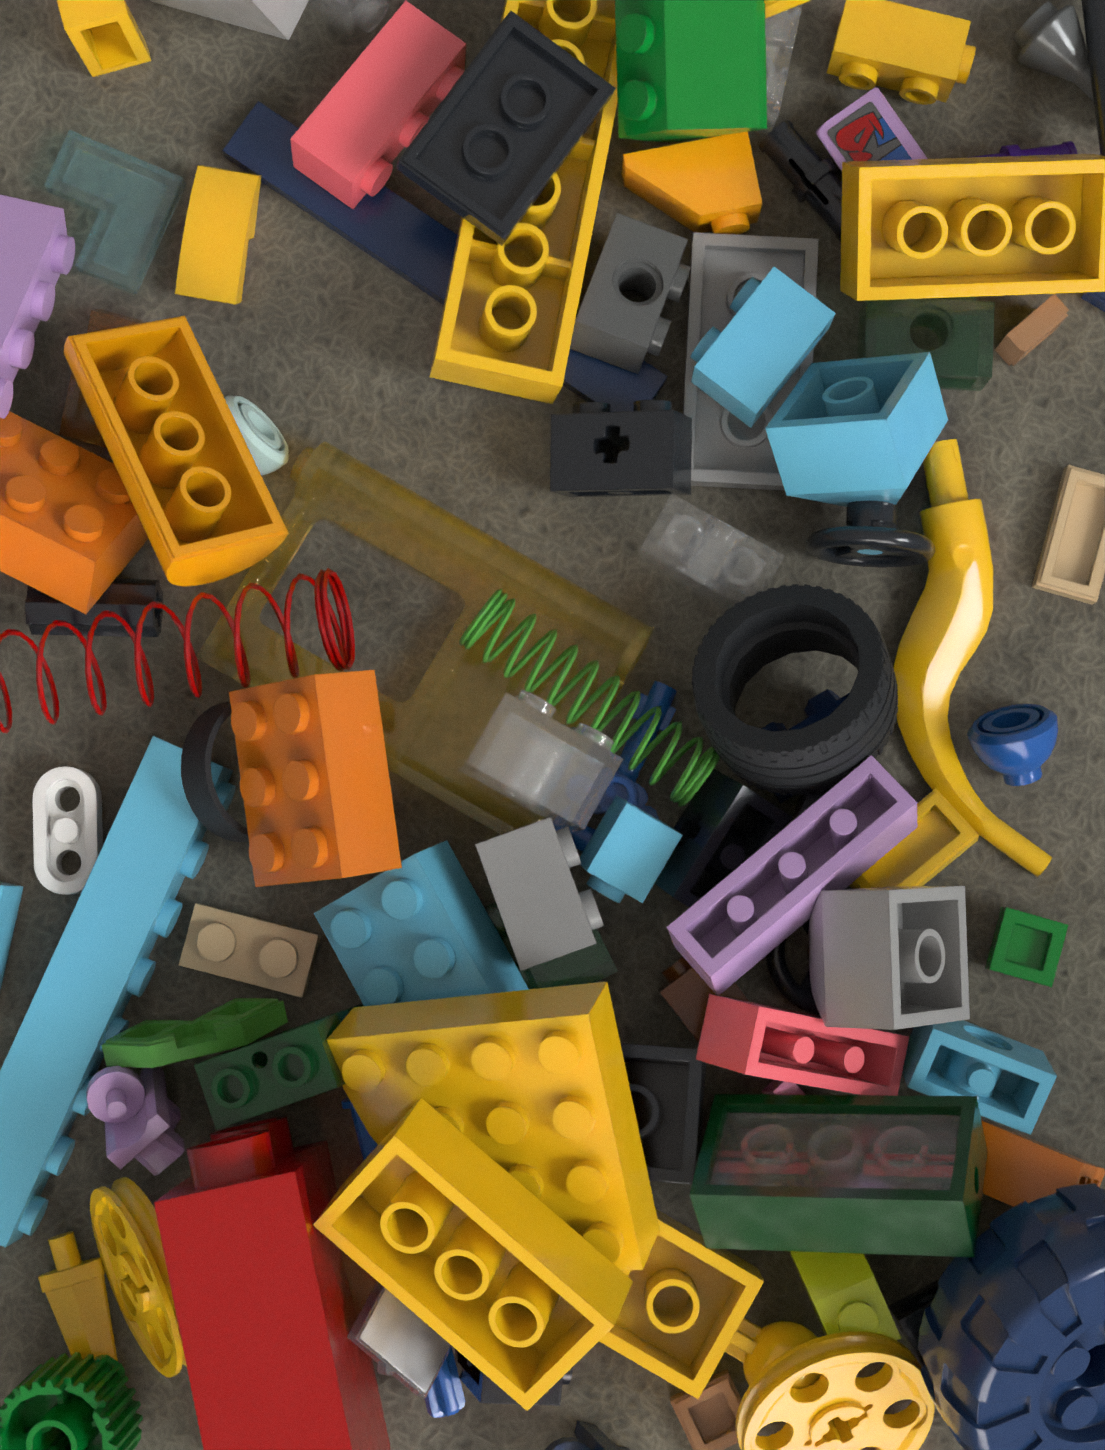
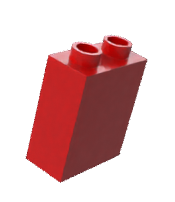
[154,1116,390,1450]

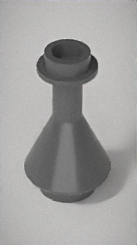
[1013,1,1094,102]

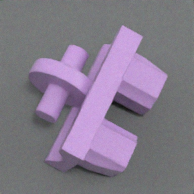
[86,1066,185,1176]

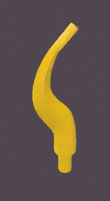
[893,439,1052,877]

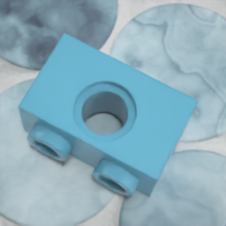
[902,1020,1057,1135]

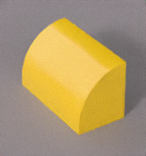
[57,0,151,77]

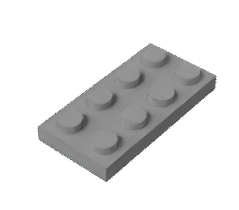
[683,232,819,491]

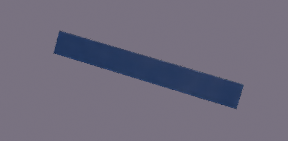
[222,101,668,412]

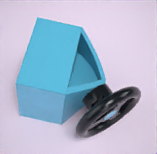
[765,352,948,568]

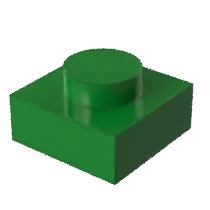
[985,907,1068,987]

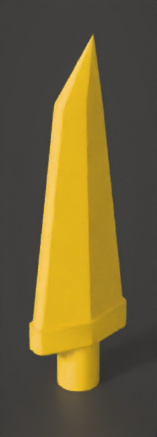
[38,1231,118,1361]

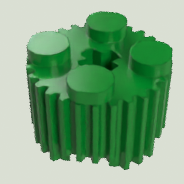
[0,1352,143,1450]

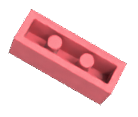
[290,0,466,209]
[696,994,909,1096]

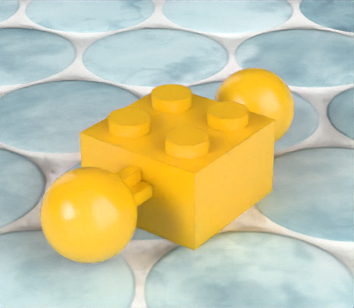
[599,1208,821,1399]

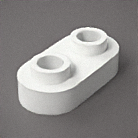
[33,766,103,895]

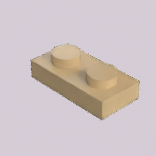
[179,903,321,997]

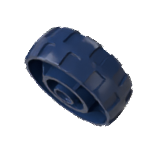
[918,1183,1105,1450]

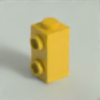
[827,0,976,105]

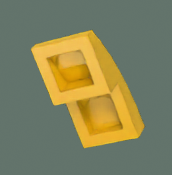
[175,165,261,305]

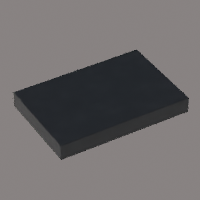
[396,10,616,246]

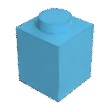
[580,795,683,903]

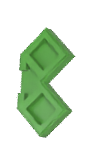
[101,998,288,1068]

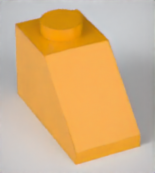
[622,131,762,235]

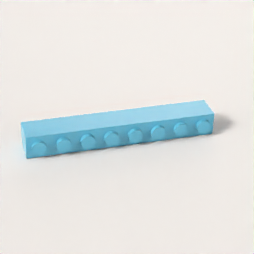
[0,736,235,1248]

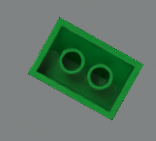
[615,0,767,143]

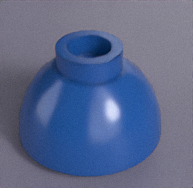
[967,704,1058,786]

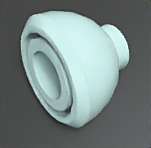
[225,395,289,476]

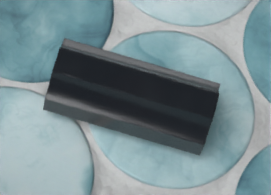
[25,579,163,637]

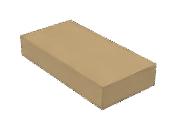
[1032,465,1105,605]

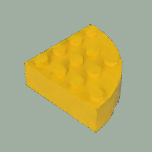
[327,982,660,1270]

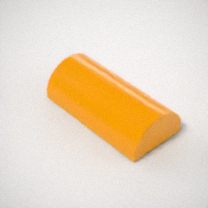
[64,316,289,586]

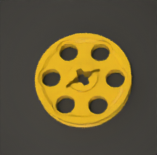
[90,1177,187,1378]
[735,1331,935,1450]

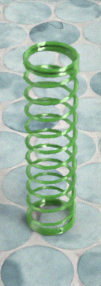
[459,588,720,807]

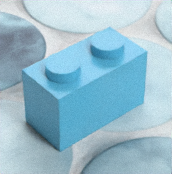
[690,267,836,428]

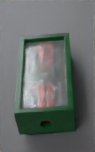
[689,1094,988,1257]

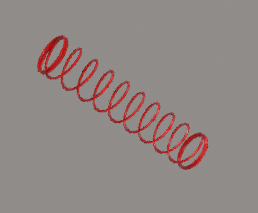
[0,568,355,734]

